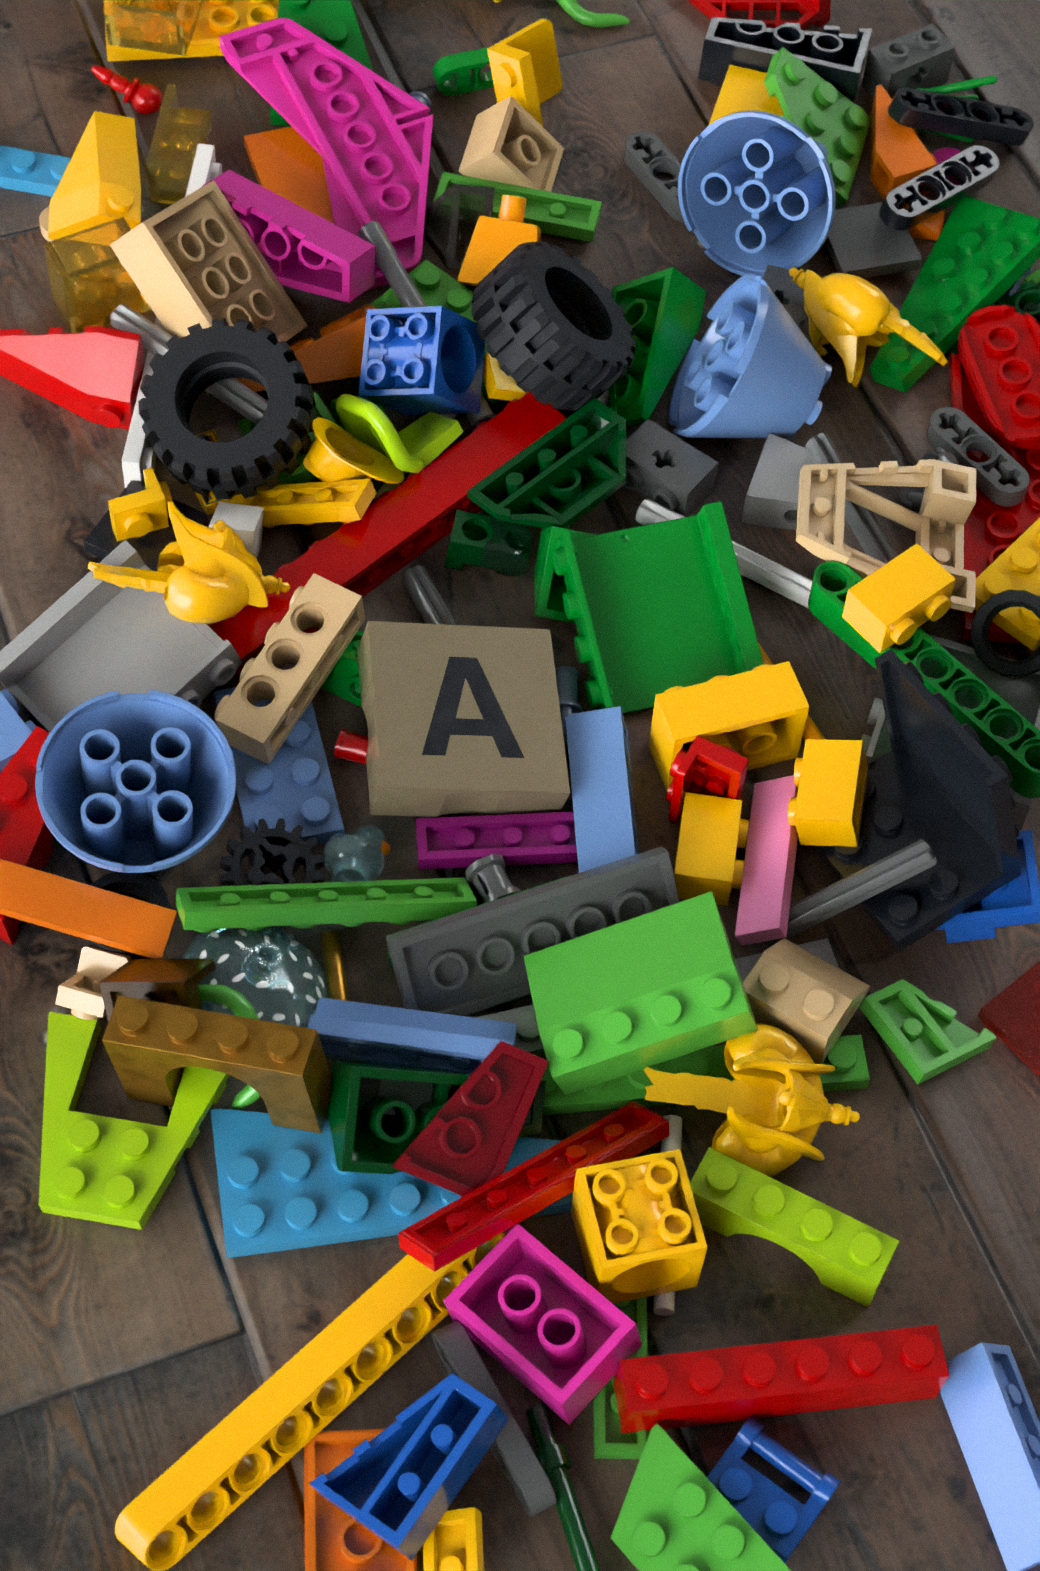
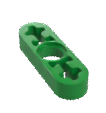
[432,47,494,96]

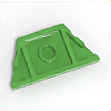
[611,1423,791,1571]

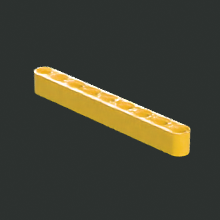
[115,1232,505,1571]

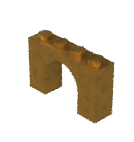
[102,995,331,1134]

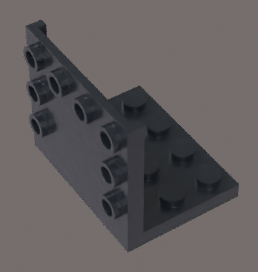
[811,649,1021,951]

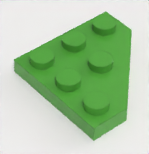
[764,47,872,208]

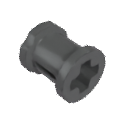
[465,854,521,904]

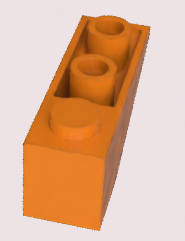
[870,84,937,200]

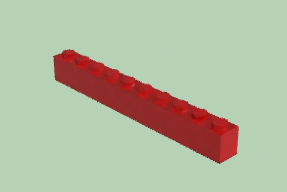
[207,392,567,687]

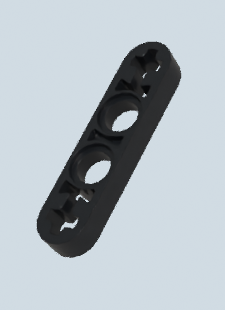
[888,87,1034,146]
[879,145,1000,231]

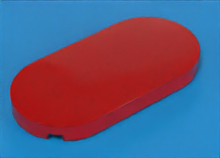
[957,305,1040,450]

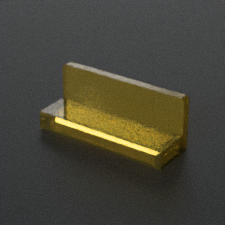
[146,84,212,204]

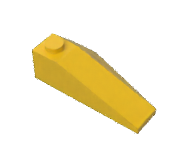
[48,111,141,249]

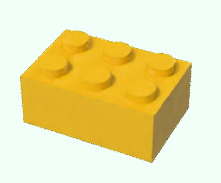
[648,661,810,791]

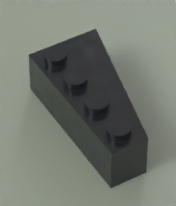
[698,17,873,103]

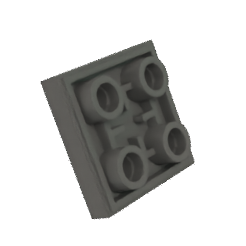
[825,202,922,279]

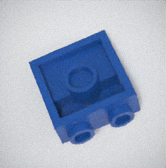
[935,830,1040,943]

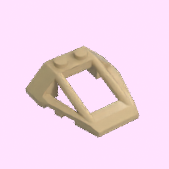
[796,459,976,613]

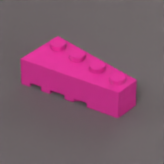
[202,169,375,303]

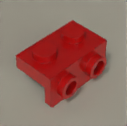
[665,736,749,824]

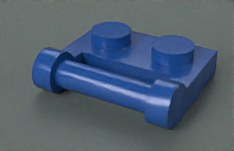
[707,1416,842,1564]

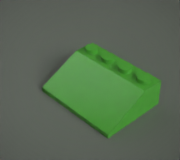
[523,891,758,1095]

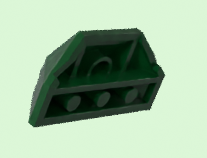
[467,398,626,529]

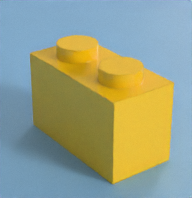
[842,543,956,653]
[788,739,868,847]
[674,792,749,906]

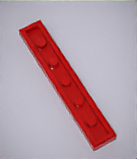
[398,1101,670,1272]

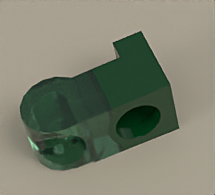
[444,510,534,576]

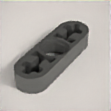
[624,131,685,223]
[927,407,1029,507]

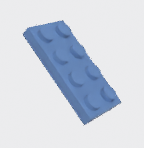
[214,687,345,847]

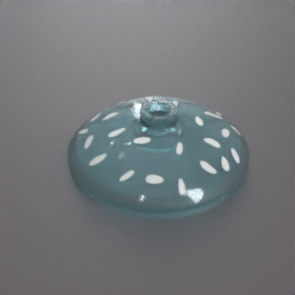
[183,926,328,1028]

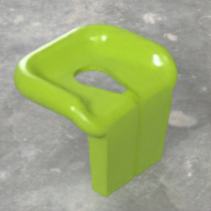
[336,394,464,473]

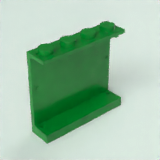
[552,501,763,715]

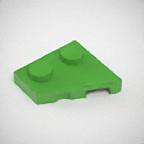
[859,979,996,1084]

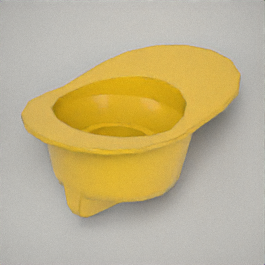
[303,417,404,484]

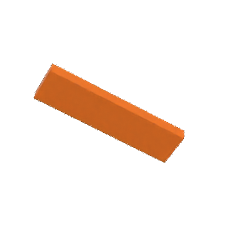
[0,859,177,959]

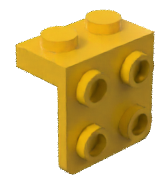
[487,18,563,127]

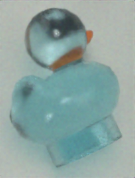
[323,824,390,882]

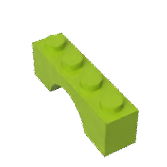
[690,1147,899,1308]

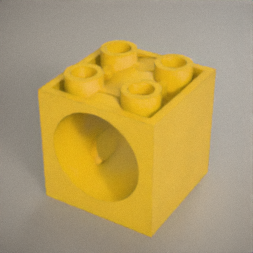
[571,1149,707,1304]

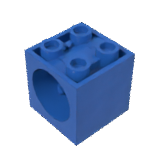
[359,306,485,415]

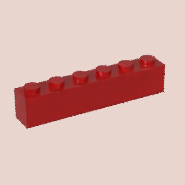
[613,1325,949,1434]

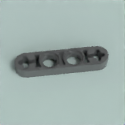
[431,1320,557,1518]

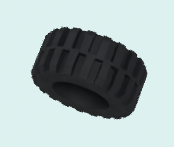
[472,241,636,411]
[138,318,317,500]

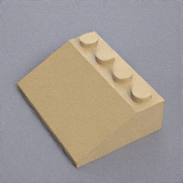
[110,180,308,393]

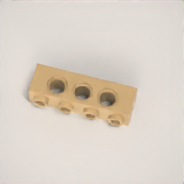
[214,573,365,765]

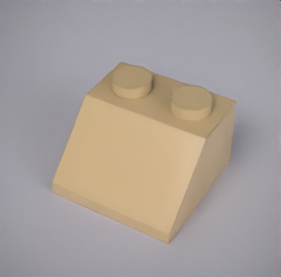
[459,96,564,192]
[743,938,870,1064]

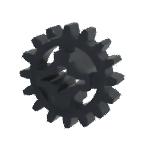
[219,818,326,886]

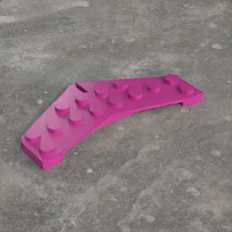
[219,18,433,292]

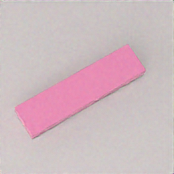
[735,775,798,946]

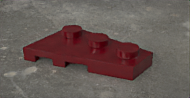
[391,1041,549,1197]

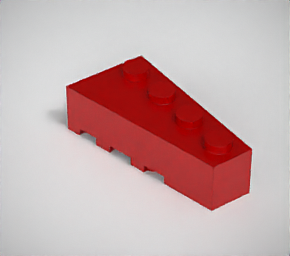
[0,726,55,946]

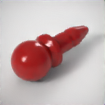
[91,65,163,114]

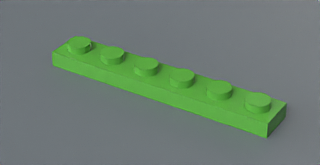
[176,877,477,933]

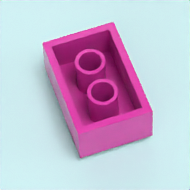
[444,1224,642,1425]

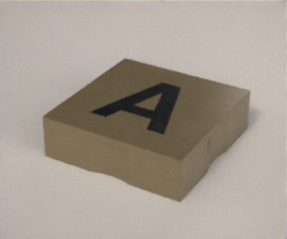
[357,621,570,817]

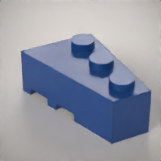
[309,1373,509,1561]

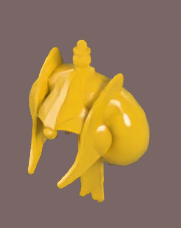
[788,267,947,388]
[88,501,290,624]
[643,1023,860,1177]

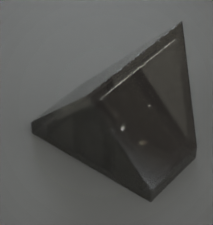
[423,184,495,269]

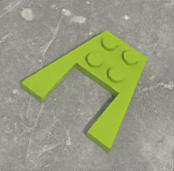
[39,1012,229,1230]

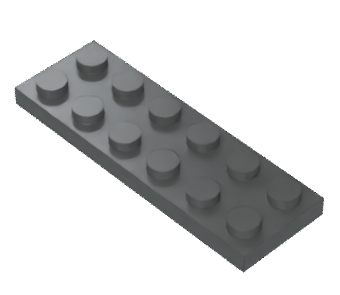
[385,846,680,1016]

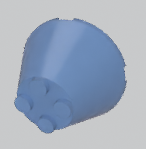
[678,111,836,278]
[668,274,832,440]
[35,690,236,873]

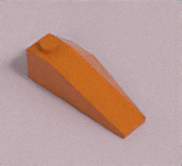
[235,304,377,392]

